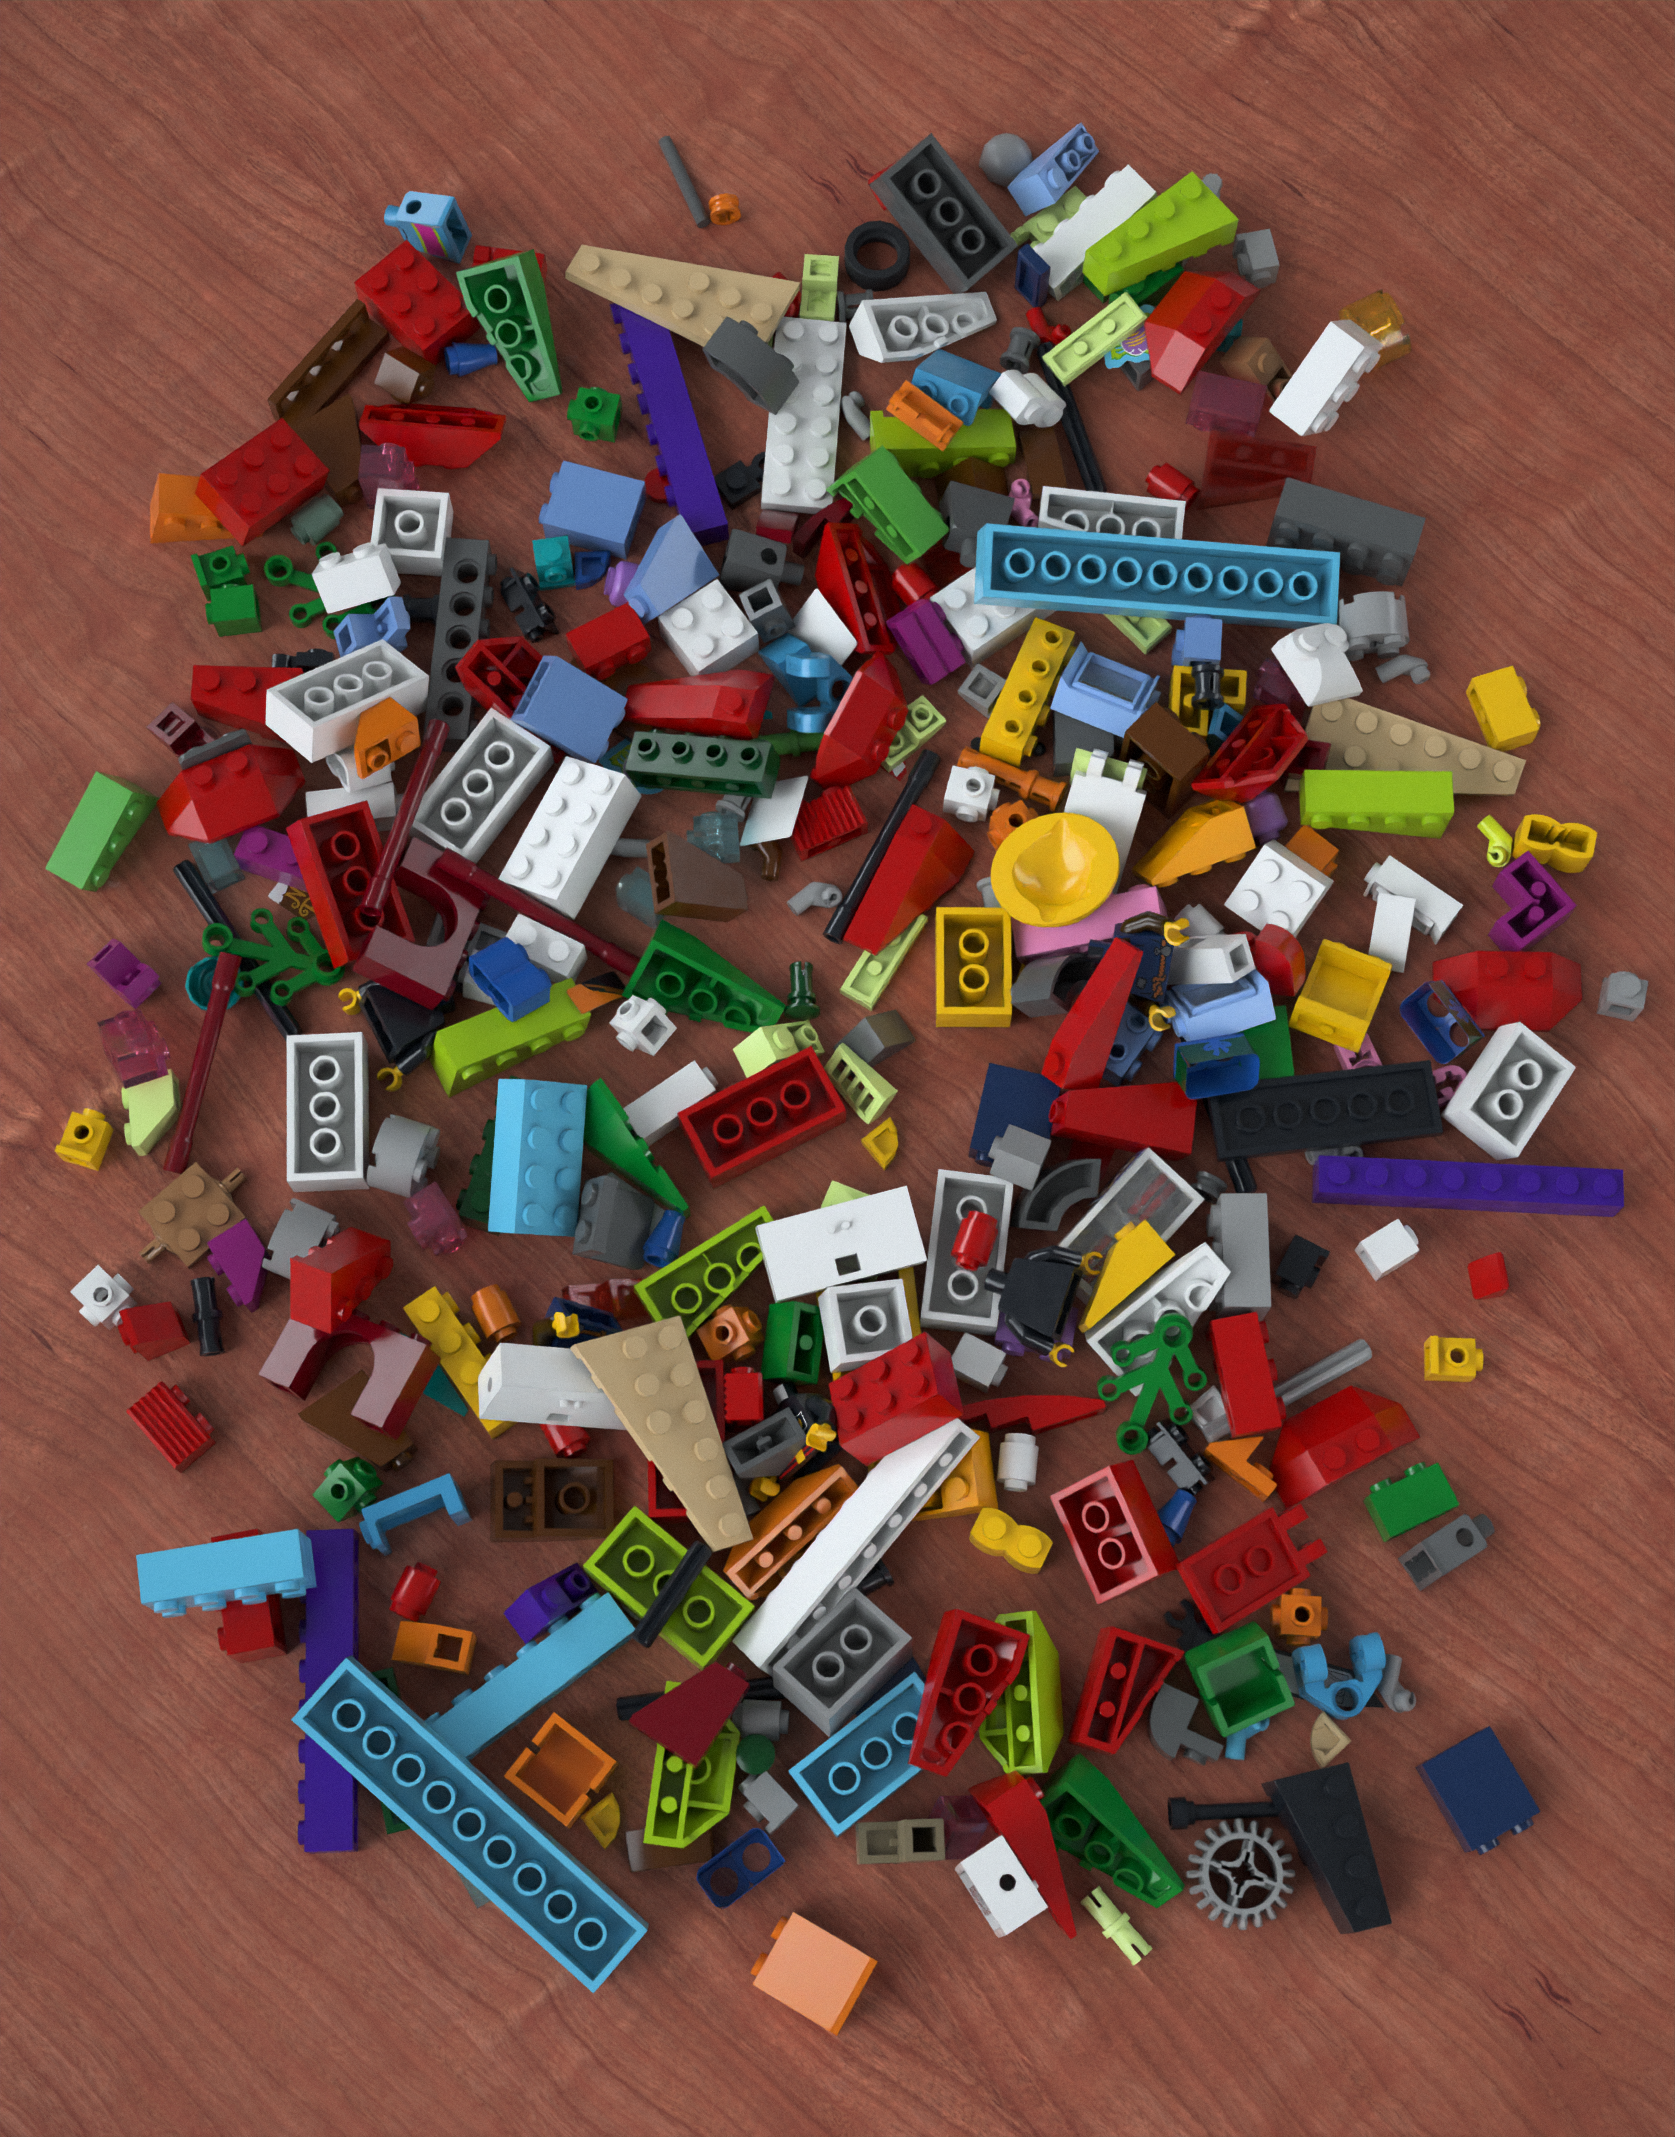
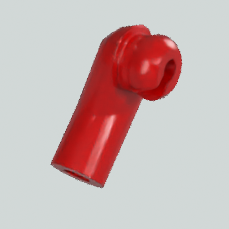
[1026,307,1072,346]

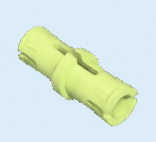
[1080,1886,1153,1966]

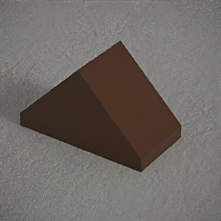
[934,457,1009,504]

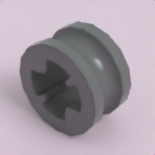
[1191,1171,1228,1204]

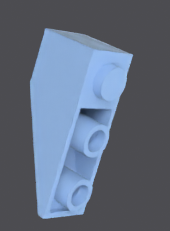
[1007,122,1099,216]

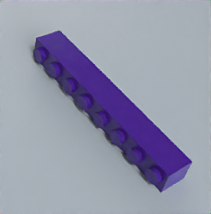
[609,303,729,547]
[1312,1155,1624,1217]
[298,1529,359,1854]

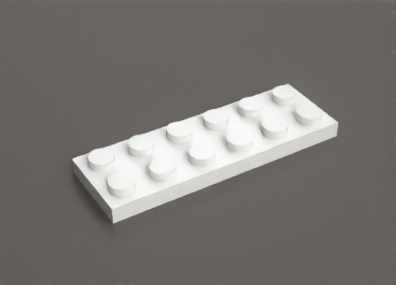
[761,317,846,514]

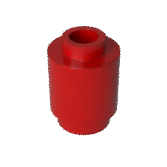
[1145,462,1200,513]
[890,563,940,606]
[951,1211,999,1271]
[539,1424,590,1459]
[389,1561,441,1622]

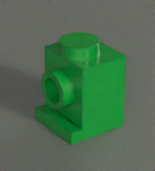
[190,545,250,601]

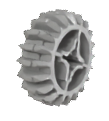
[1186,1818,1295,1930]

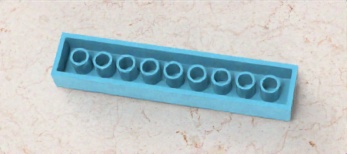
[974,523,1340,629]
[291,1655,649,1993]

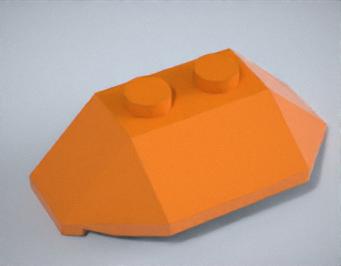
[723,1464,859,1600]

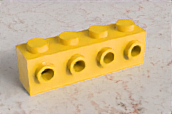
[979,617,1077,767]
[403,1286,518,1439]

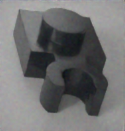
[714,452,765,510]
[272,648,335,673]
[1163,1599,1221,1652]

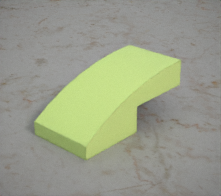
[800,254,839,322]

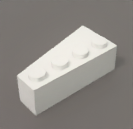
[1033,165,1158,301]
[1038,486,1186,539]

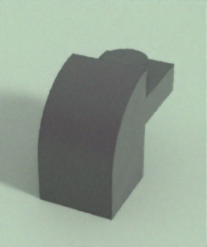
[1147,1683,1223,1766]

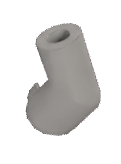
[1377,1654,1416,1713]

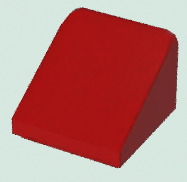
[1467,1252,1509,1300]

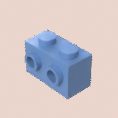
[1171,615,1223,667]
[1102,1003,1163,1087]

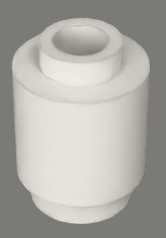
[1174,904,1226,936]
[997,1433,1039,1492]

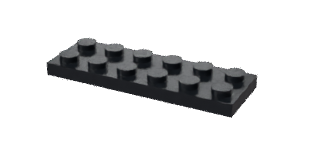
[1207,1060,1443,1162]

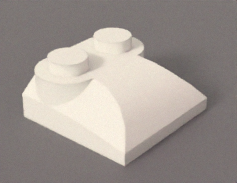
[1271,623,1363,707]

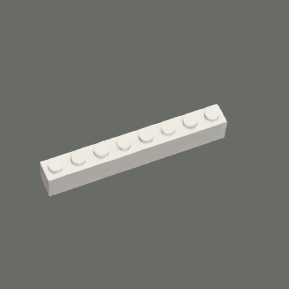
[732,1418,980,1677]

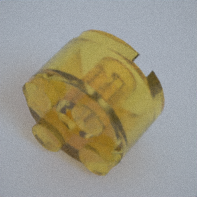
[1338,289,1411,374]

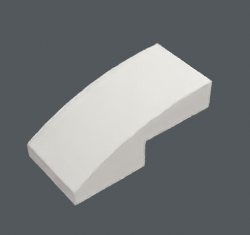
[1368,893,1416,973]

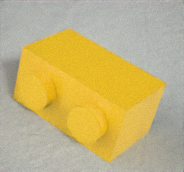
[1466,665,1541,752]

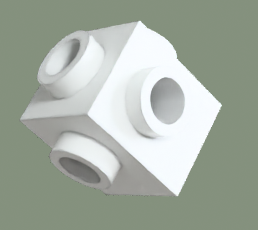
[943,766,1000,822]
[609,995,677,1056]
[70,1265,137,1330]

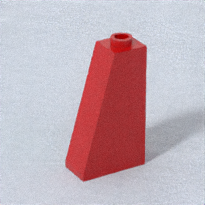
[1049,1082,1197,1162]

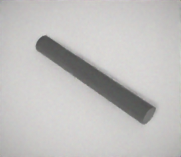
[658,136,710,228]

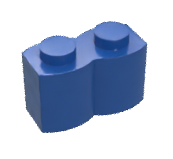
[469,937,552,1022]

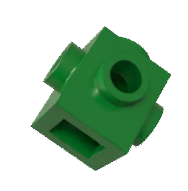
[567,387,623,443]
[312,1456,384,1523]

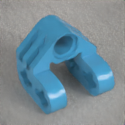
[786,652,853,733]
[1292,1632,1386,1720]

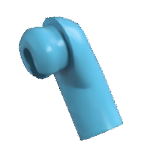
[1225,1717,1270,1760]

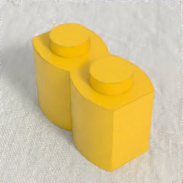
[1511,814,1597,873]
[969,1508,1053,1574]

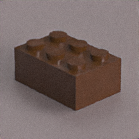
[1119,702,1210,820]

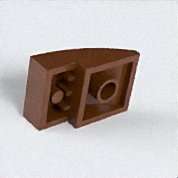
[490,1458,614,1542]

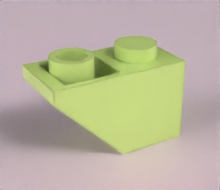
[733,1020,825,1078]
[121,1069,181,1156]

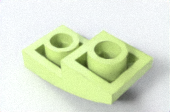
[881,695,946,773]

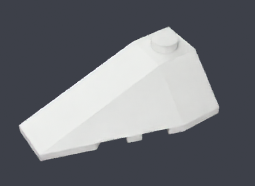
[849,292,997,363]
[1084,1242,1231,1397]

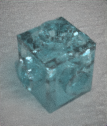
[687,812,740,864]

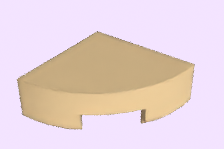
[1310,1711,1351,1769]

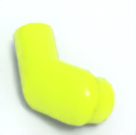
[1477,815,1513,868]

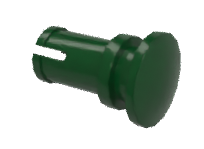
[784,961,820,1021]
[735,1734,775,1775]

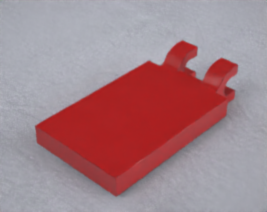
[1174,1504,1328,1634]

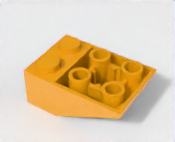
[1132,799,1256,888]
[868,1428,998,1522]

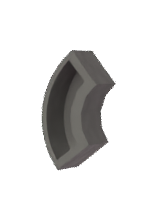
[702,316,800,415]
[1011,953,1096,1018]
[1010,1159,1101,1231]

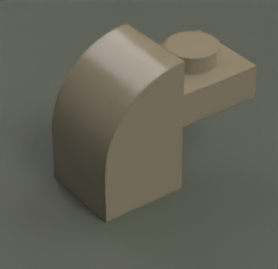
[855,1818,945,1865]

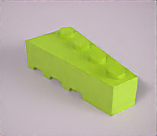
[429,977,591,1098]

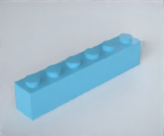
[424,1592,635,1761]

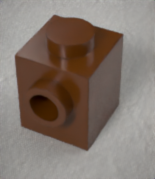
[374,346,437,404]

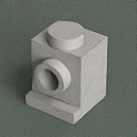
[1232,229,1280,289]
[1596,971,1648,1022]
[738,1771,799,1836]

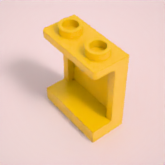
[1288,939,1393,1053]

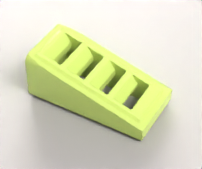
[824,1043,898,1125]

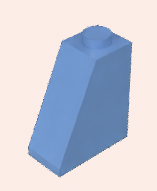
[623,514,719,625]

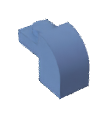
[333,596,411,658]

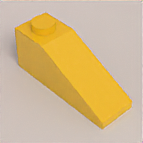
[1078,1220,1175,1333]

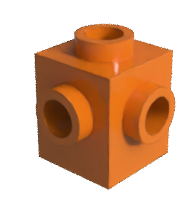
[987,799,1039,851]
[696,1304,765,1363]
[1270,1588,1328,1647]

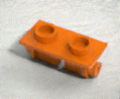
[886,379,964,452]

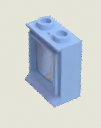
[1050,641,1161,738]
[1159,969,1276,1041]

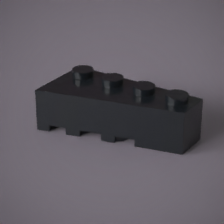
[1261,1762,1392,1934]

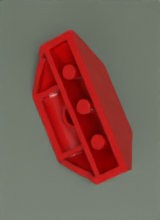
[1144,271,1261,395]
[359,403,506,469]
[815,522,901,655]
[455,636,566,764]
[810,651,909,791]
[1191,704,1308,803]
[156,744,306,844]
[1432,951,1582,1032]
[1269,1385,1421,1509]

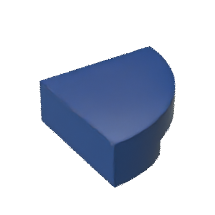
[575,551,611,590]

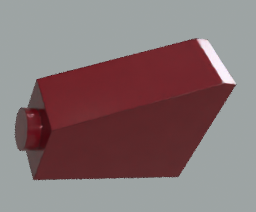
[629,1661,750,1769]

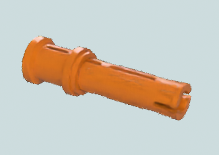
[957,746,1068,813]

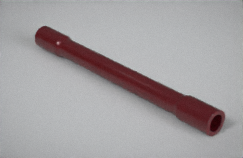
[360,719,450,917]
[436,847,641,977]
[163,952,242,1174]

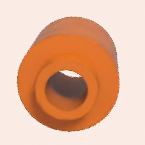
[471,1284,522,1344]

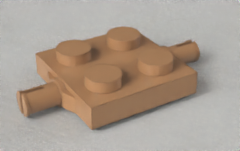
[138,1162,247,1269]

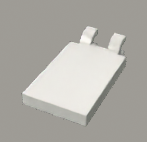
[1064,748,1147,894]

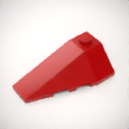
[843,804,975,956]
[1041,937,1143,1090]
[968,1770,1077,1940]

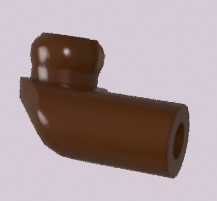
[748,840,783,881]

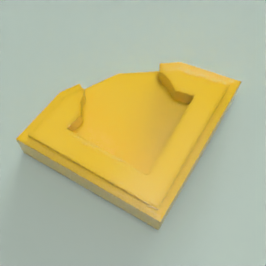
[861,1117,898,1171]
[581,1792,621,1850]

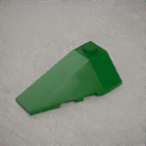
[456,249,563,402]
[622,919,786,1033]
[583,1078,691,1220]
[1039,1753,1185,1908]

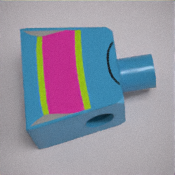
[384,191,472,264]

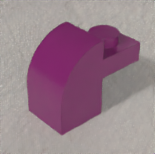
[86,938,162,1009]

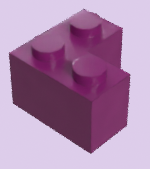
[1488,851,1577,952]

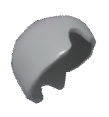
[979,133,1033,187]

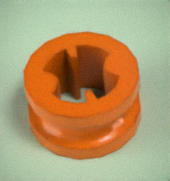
[708,193,741,225]

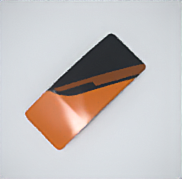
[566,971,625,1014]

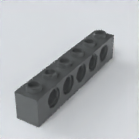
[423,537,497,752]

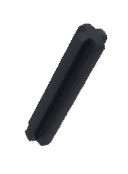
[632,1540,712,1648]

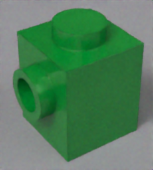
[205,584,262,637]

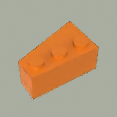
[150,473,264,543]

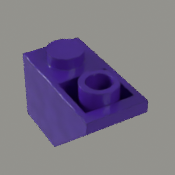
[503,1563,600,1644]

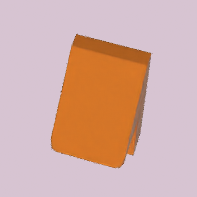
[1203,1436,1277,1503]

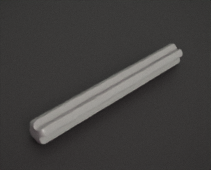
[1202,1339,1372,1444]

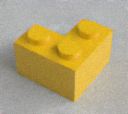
[1168,665,1247,741]

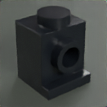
[1271,1234,1330,1299]

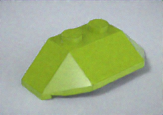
[979,1611,1064,1775]
[643,1681,740,1849]

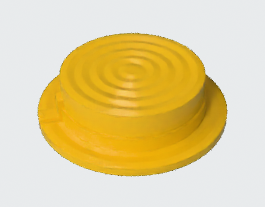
[991,813,1120,927]

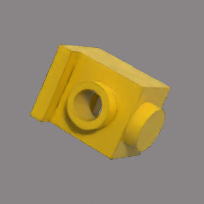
[55,1108,114,1171]
[1424,1336,1483,1382]

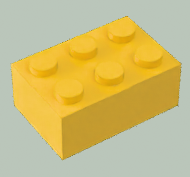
[935,907,1012,1027]

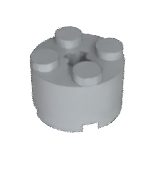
[1337,591,1410,661]
[367,1114,441,1200]
[262,1198,341,1279]

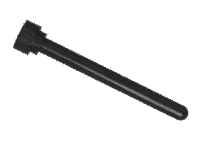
[1167,1797,1279,1830]

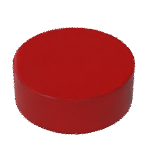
[644,468,669,503]

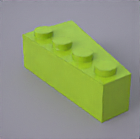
[1082,171,1239,296]
[870,409,1016,478]
[1299,770,1454,839]
[634,1205,774,1340]

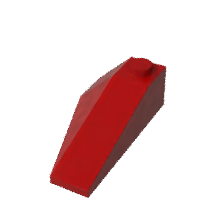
[622,669,775,741]
[908,1609,1030,1777]

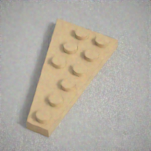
[565,245,800,347]
[1283,698,1526,796]
[570,1316,753,1552]

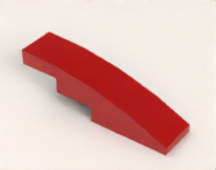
[958,1395,1106,1436]

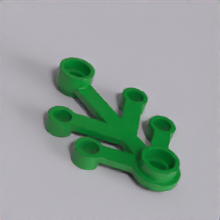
[264,542,396,639]
[202,908,345,1006]
[1097,1313,1207,1455]

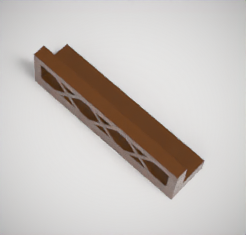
[267,299,390,428]

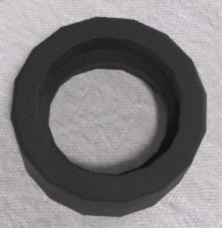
[844,220,910,292]

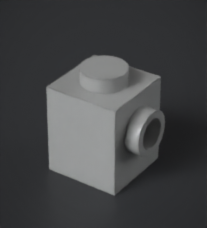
[988,1124,1052,1191]

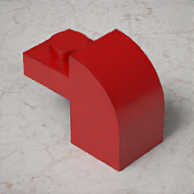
[1232,923,1306,996]

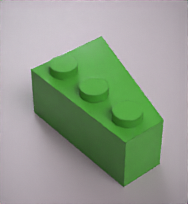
[825,445,950,564]
[45,771,159,892]

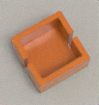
[504,1712,619,1829]

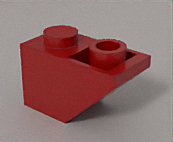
[118,1301,191,1361]

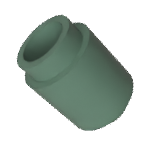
[290,494,344,546]

